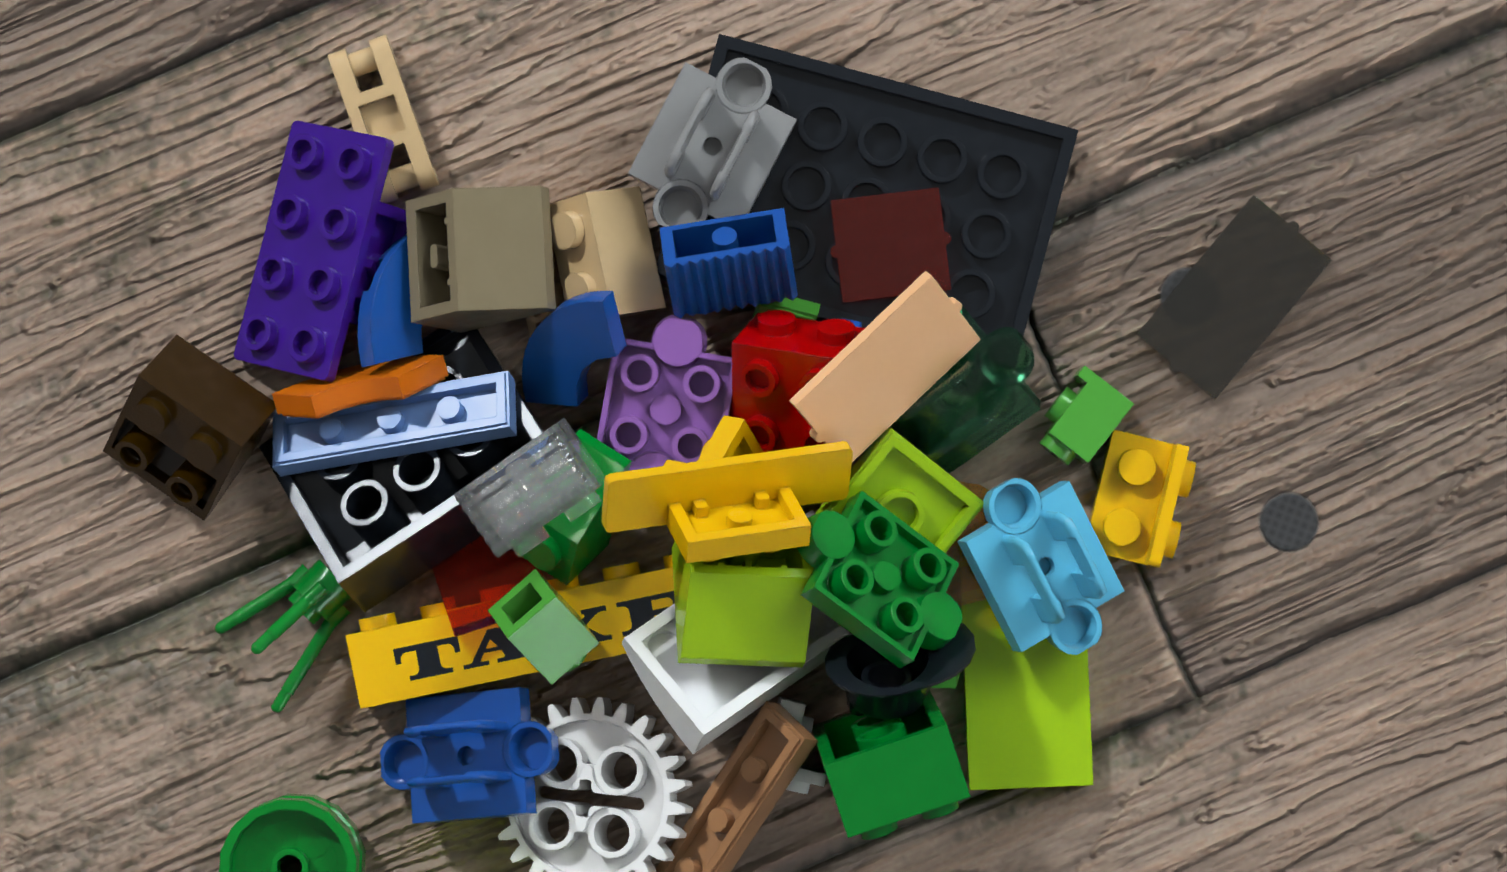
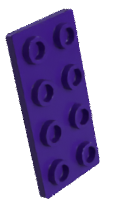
[234,121,407,382]

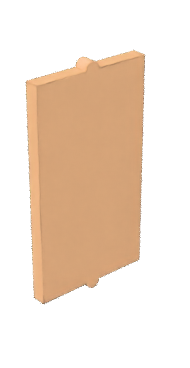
[789,271,981,462]

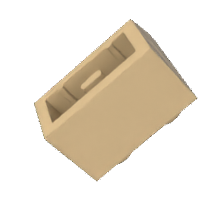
[526,186,666,337]

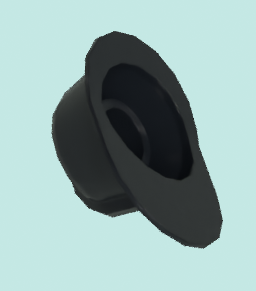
[825,623,976,720]

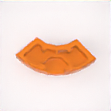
[272,355,448,419]

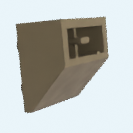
[405,186,556,333]

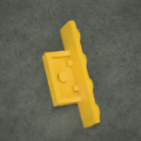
[601,441,853,564]

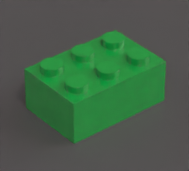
[812,689,971,840]

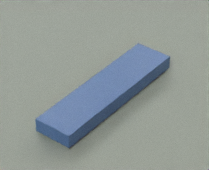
[272,371,517,476]

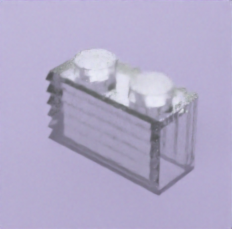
[454,418,605,558]

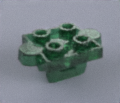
[890,307,1041,474]

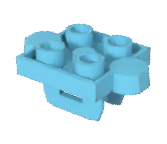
[957,478,1124,655]

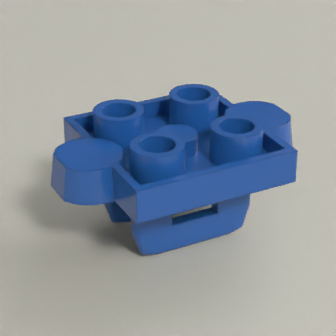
[380,687,559,824]

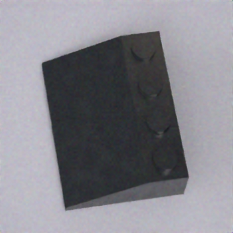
[259,328,560,612]

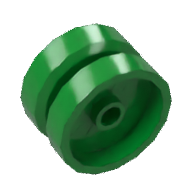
[219,794,366,872]

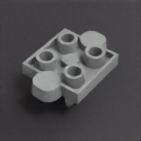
[628,57,797,227]

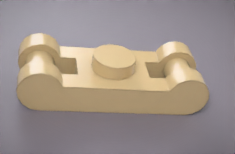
[328,34,440,203]

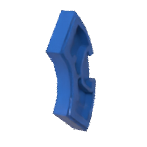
[358,234,423,367]
[522,291,627,407]

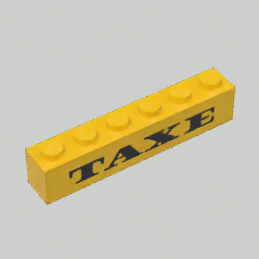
[345,555,675,709]

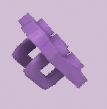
[597,315,732,471]

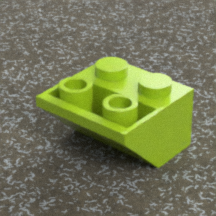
[672,541,814,668]

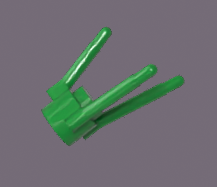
[215,559,351,713]

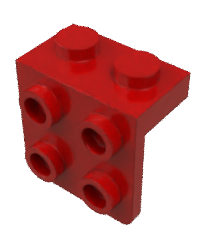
[732,310,865,465]

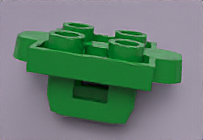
[797,491,963,668]

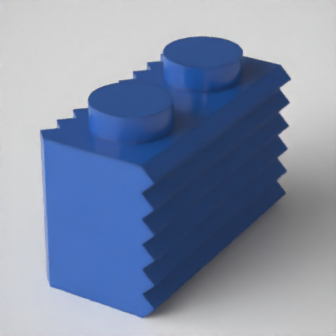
[659,208,798,319]

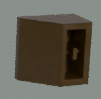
[103,335,276,521]

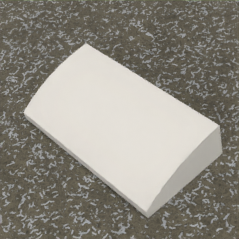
[622,510,853,754]

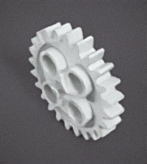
[498,697,693,872]

